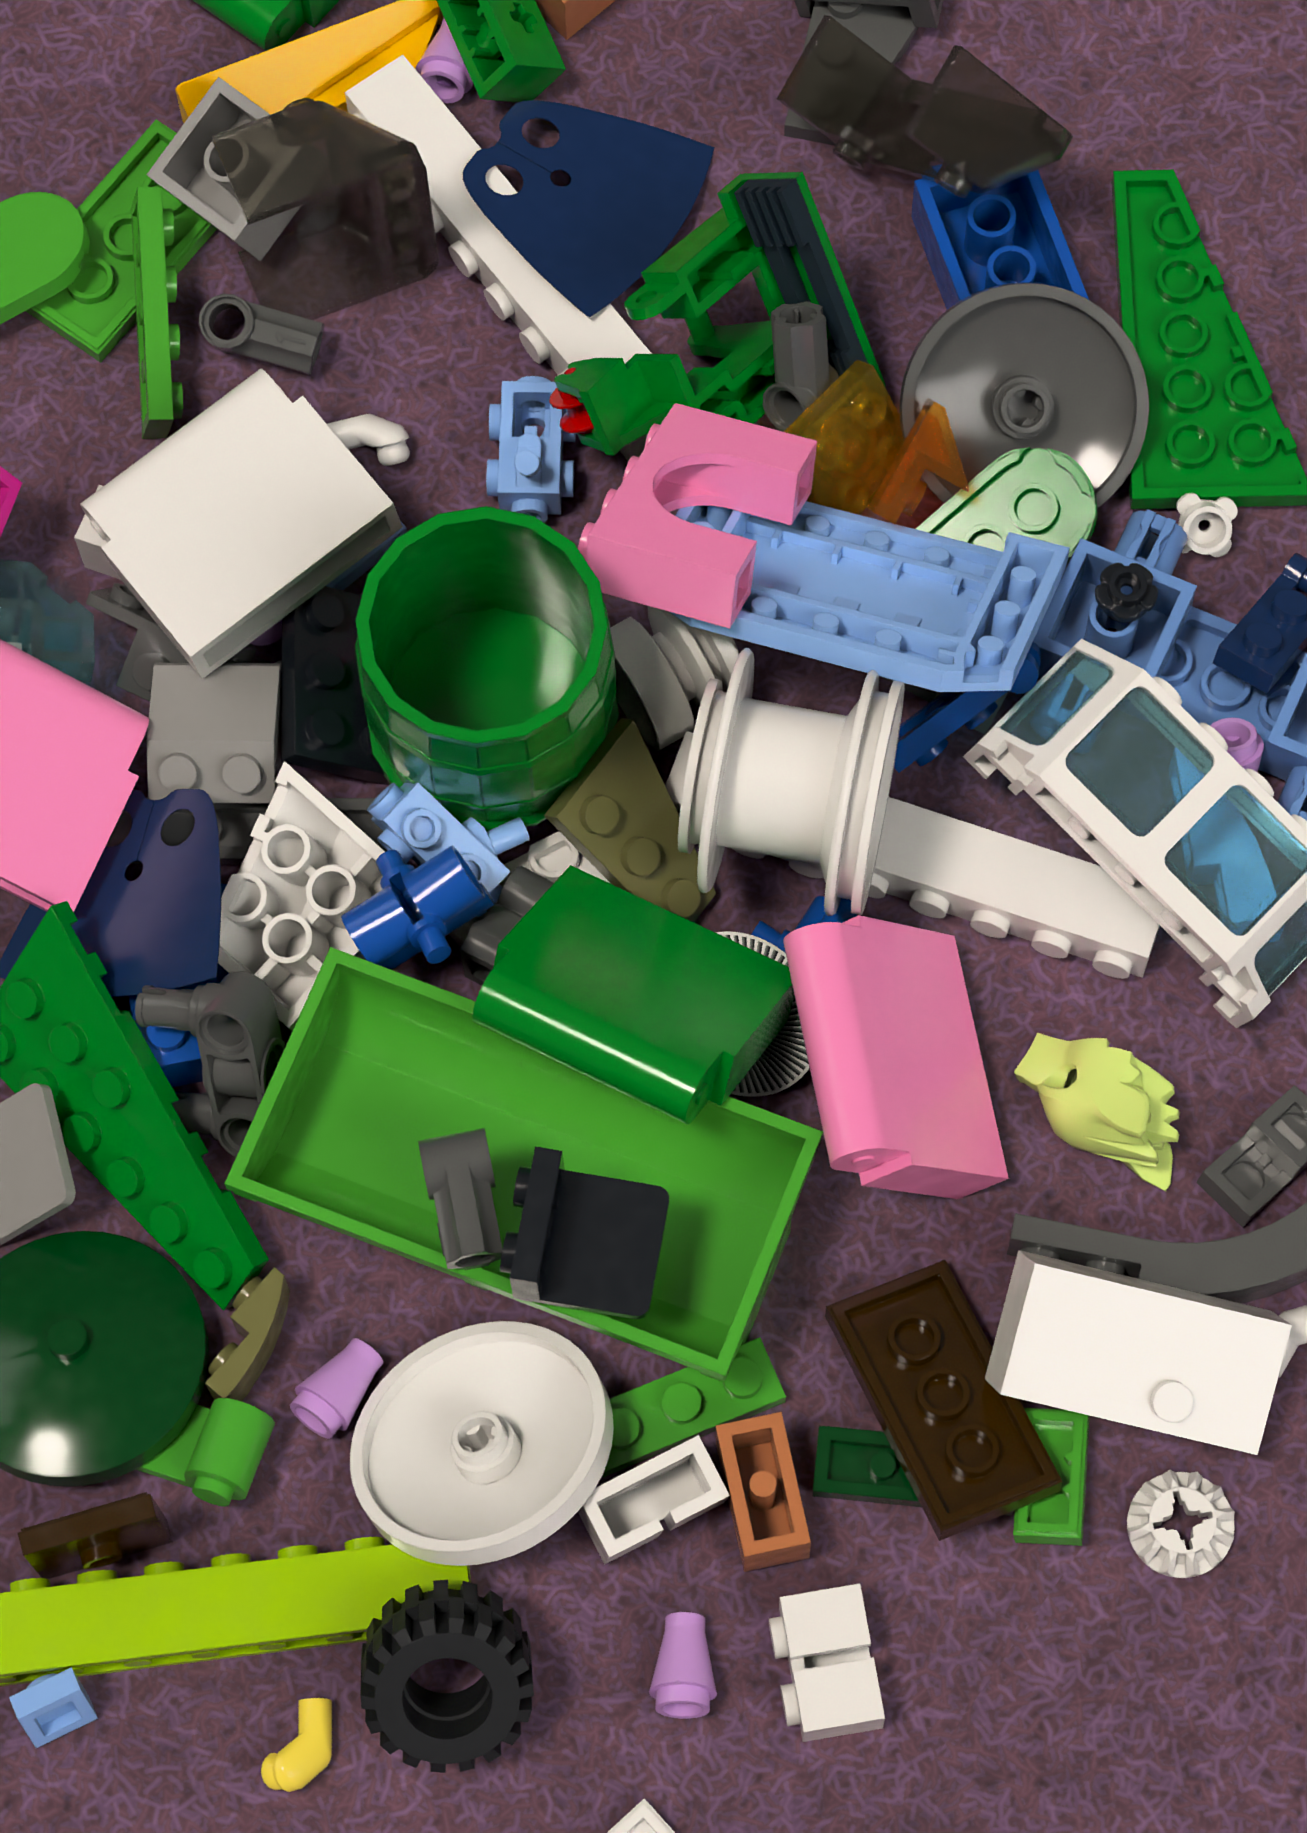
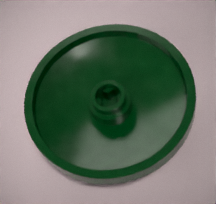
[0,1231,209,1487]

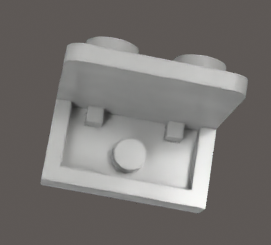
[0,1083,76,1245]

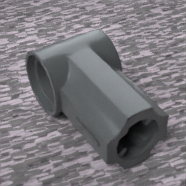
[199,294,325,375]
[763,301,844,435]
[418,1128,503,1270]

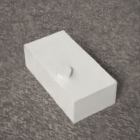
[985,1250,1292,1455]

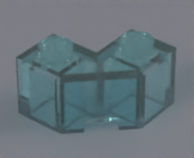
[0,559,95,686]

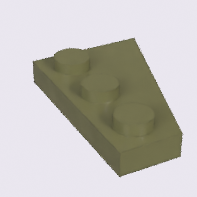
[544,718,716,922]

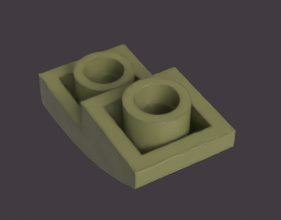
[205,1267,290,1401]

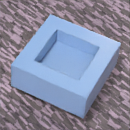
[9,1667,98,1748]

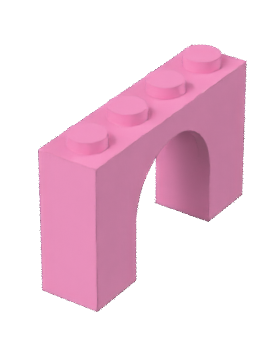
[578,403,817,629]

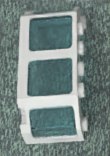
[963,639,1307,1028]

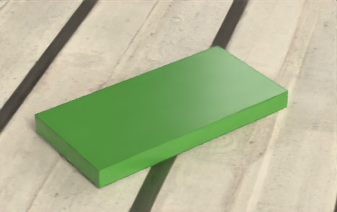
[26,120,217,363]

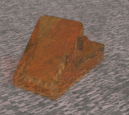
[868,398,969,524]

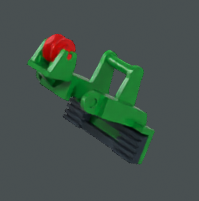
[549,172,886,455]

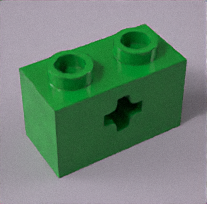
[436,0,566,102]

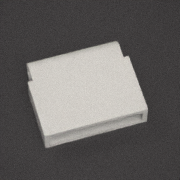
[80,368,402,679]

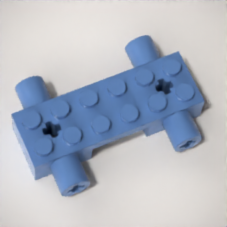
[1032,509,1307,821]

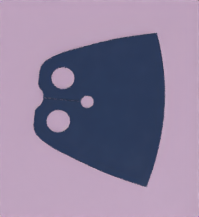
[463,100,715,318]
[0,789,221,997]

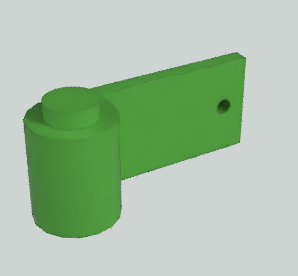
[135,1398,275,1506]

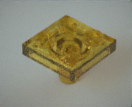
[784,359,912,515]

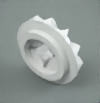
[1127,1470,1235,1578]

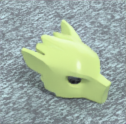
[1014,1033,1180,1191]

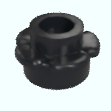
[1095,563,1158,623]

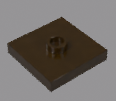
[18,1492,173,1579]

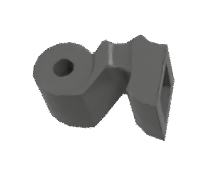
[459,866,554,985]

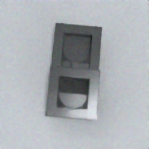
[1196,1085,1307,1228]

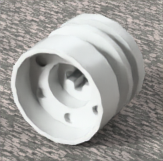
[610,606,739,752]

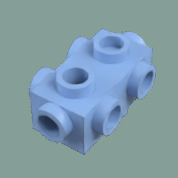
[486,376,576,523]
[367,783,529,917]

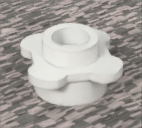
[1176,493,1238,557]

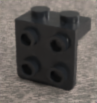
[500,1146,669,1319]

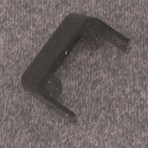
[776,15,1073,198]
[212,98,439,320]

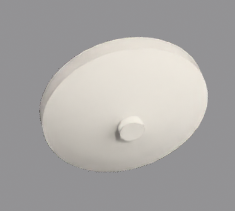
[350,1321,614,1566]

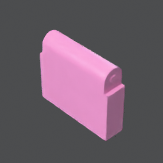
[0,639,149,912]
[783,915,1009,1199]

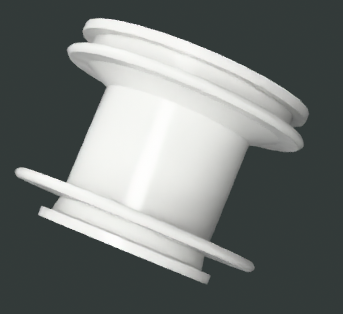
[678,648,904,916]

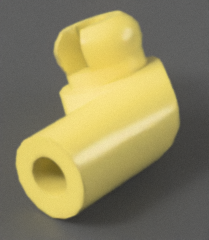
[261,1698,332,1792]

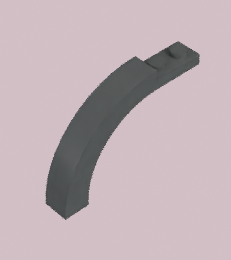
[1007,1202,1307,1304]

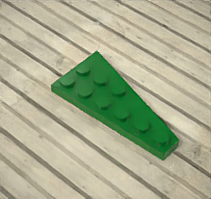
[1111,169,1307,509]
[0,901,269,1311]

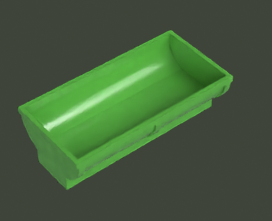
[224,947,823,1381]

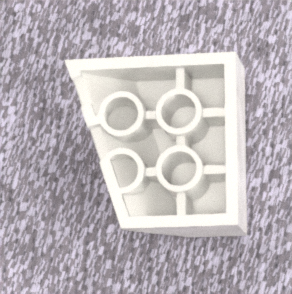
[218,761,386,1031]

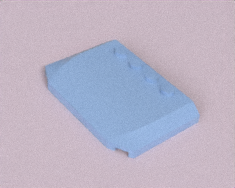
[670,501,1070,692]

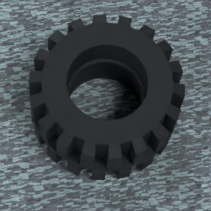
[360,1580,534,1773]

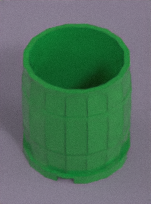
[355,506,619,832]

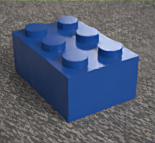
[911,148,1089,310]

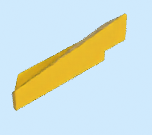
[175,0,443,136]

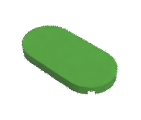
[0,192,90,324]

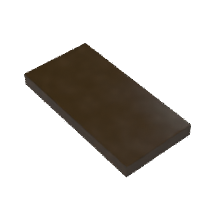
[825,1260,1063,1541]

